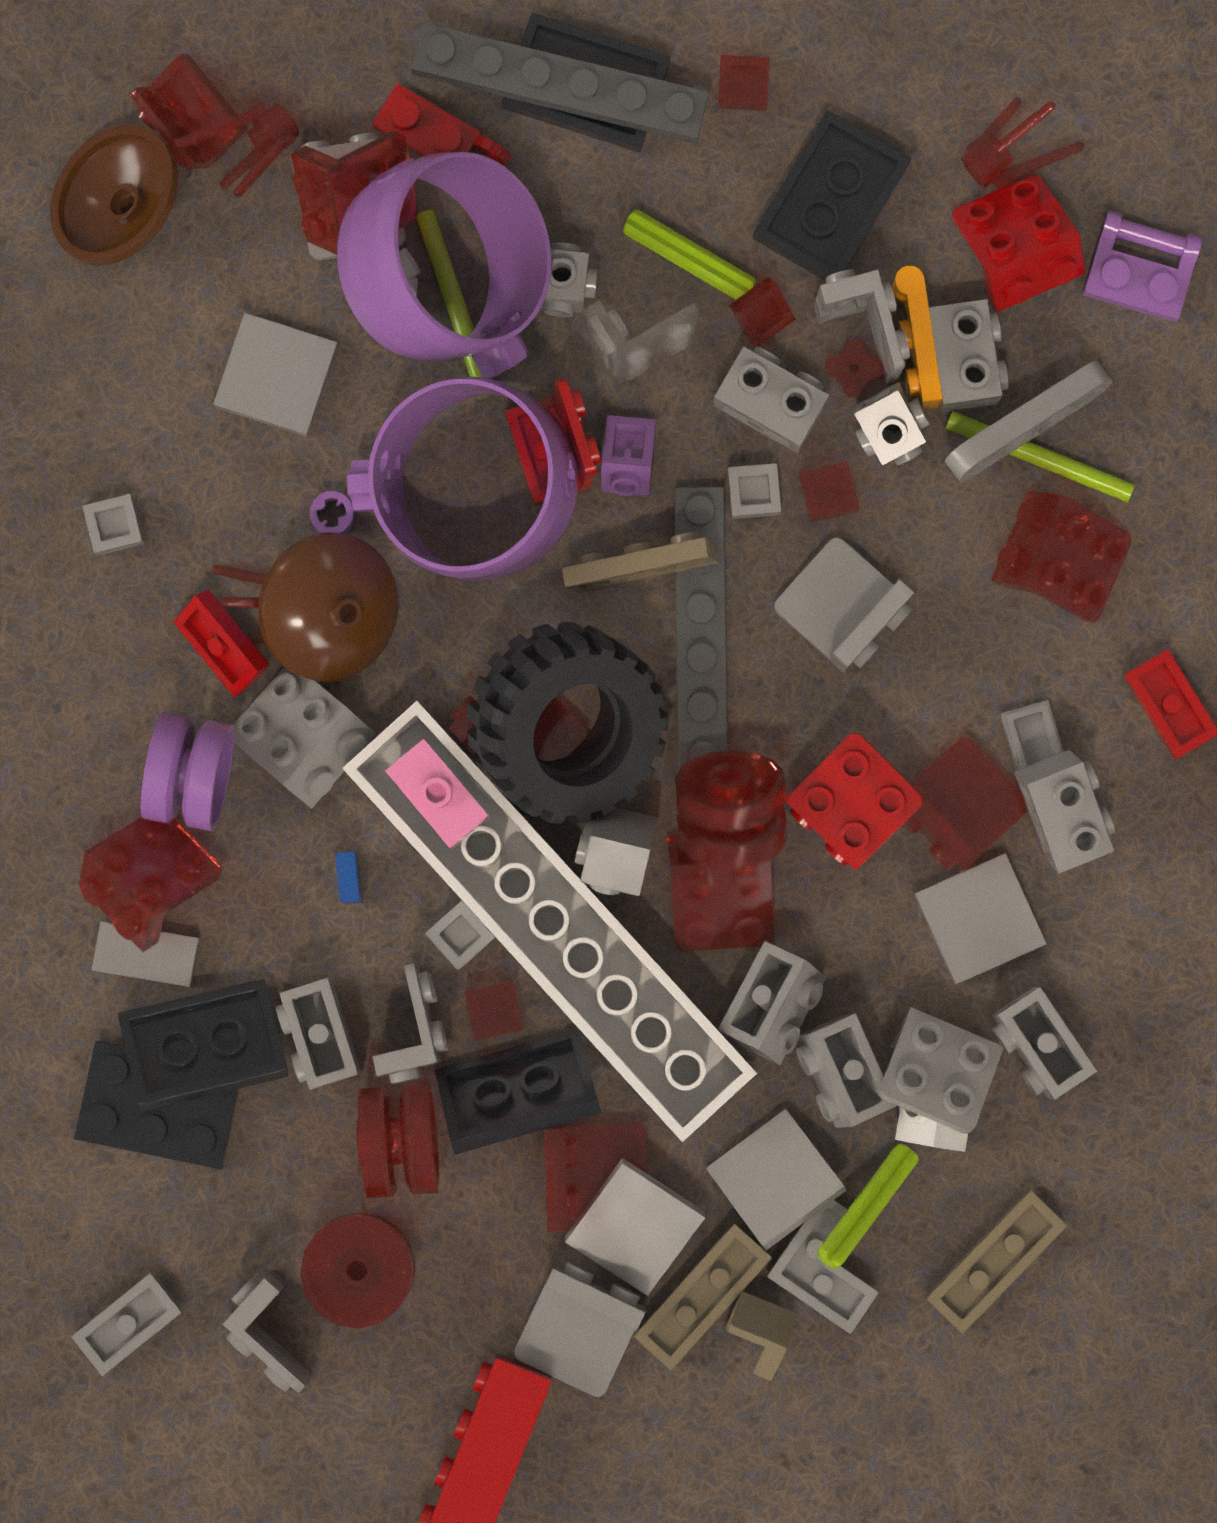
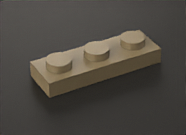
[562,532,720,593]
[925,1190,1067,1335]
[633,1223,772,1371]

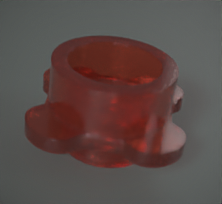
[824,338,884,397]

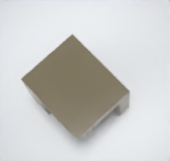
[725,1291,797,1381]

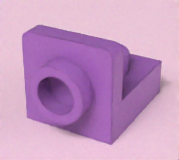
[601,415,656,496]

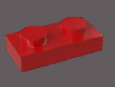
[173,589,270,698]
[1123,649,1217,761]

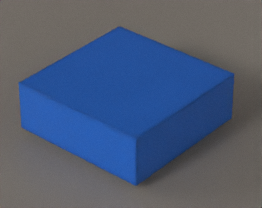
[335,851,363,905]

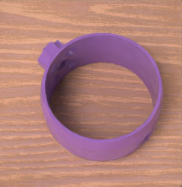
[337,152,551,378]
[347,377,579,581]

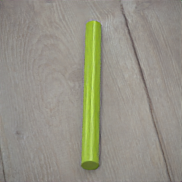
[415,210,491,400]
[945,411,1135,502]

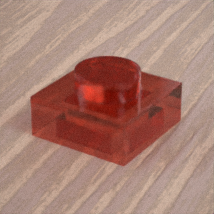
[718,55,770,111]
[729,277,796,347]
[799,461,859,523]
[464,981,524,1040]

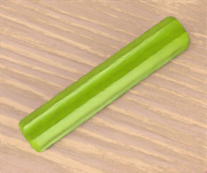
[623,209,756,303]
[817,1143,919,1269]

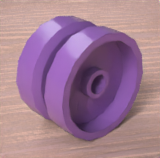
[140,711,235,832]

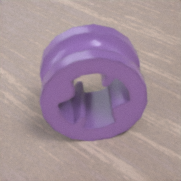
[310,491,355,534]

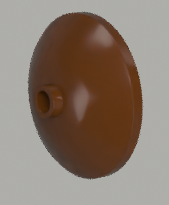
[50,125,178,265]
[259,532,398,682]

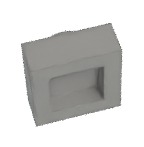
[727,463,781,519]
[82,494,145,556]
[425,901,496,971]

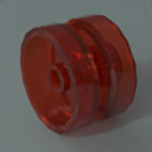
[675,750,787,869]
[356,1082,440,1199]
[300,1211,417,1329]

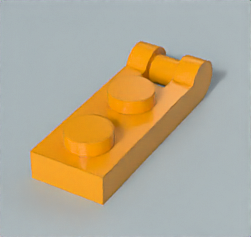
[892,266,943,410]

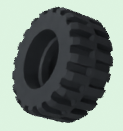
[466,622,668,824]

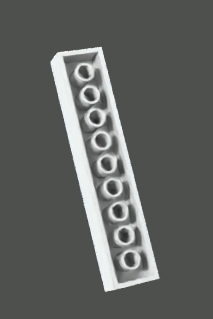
[342,701,757,1142]

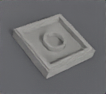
[213,313,339,437]
[914,853,1046,985]
[706,1109,847,1250]
[565,1158,705,1296]

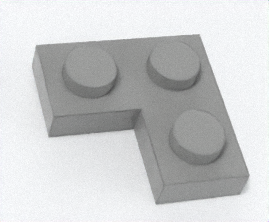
[766,1200,879,1334]

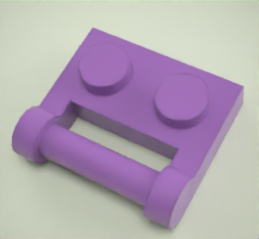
[1083,210,1203,323]

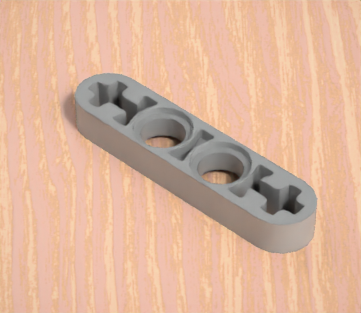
[945,361,1112,482]

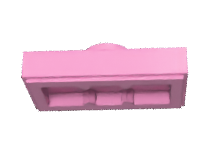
[385,739,489,849]

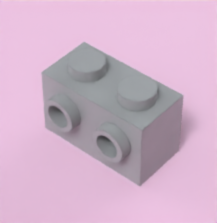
[929,299,1008,413]
[713,346,829,454]
[1015,749,1115,874]
[575,807,658,896]
[718,941,826,1065]
[276,978,362,1090]
[991,987,1097,1100]
[796,1013,896,1128]

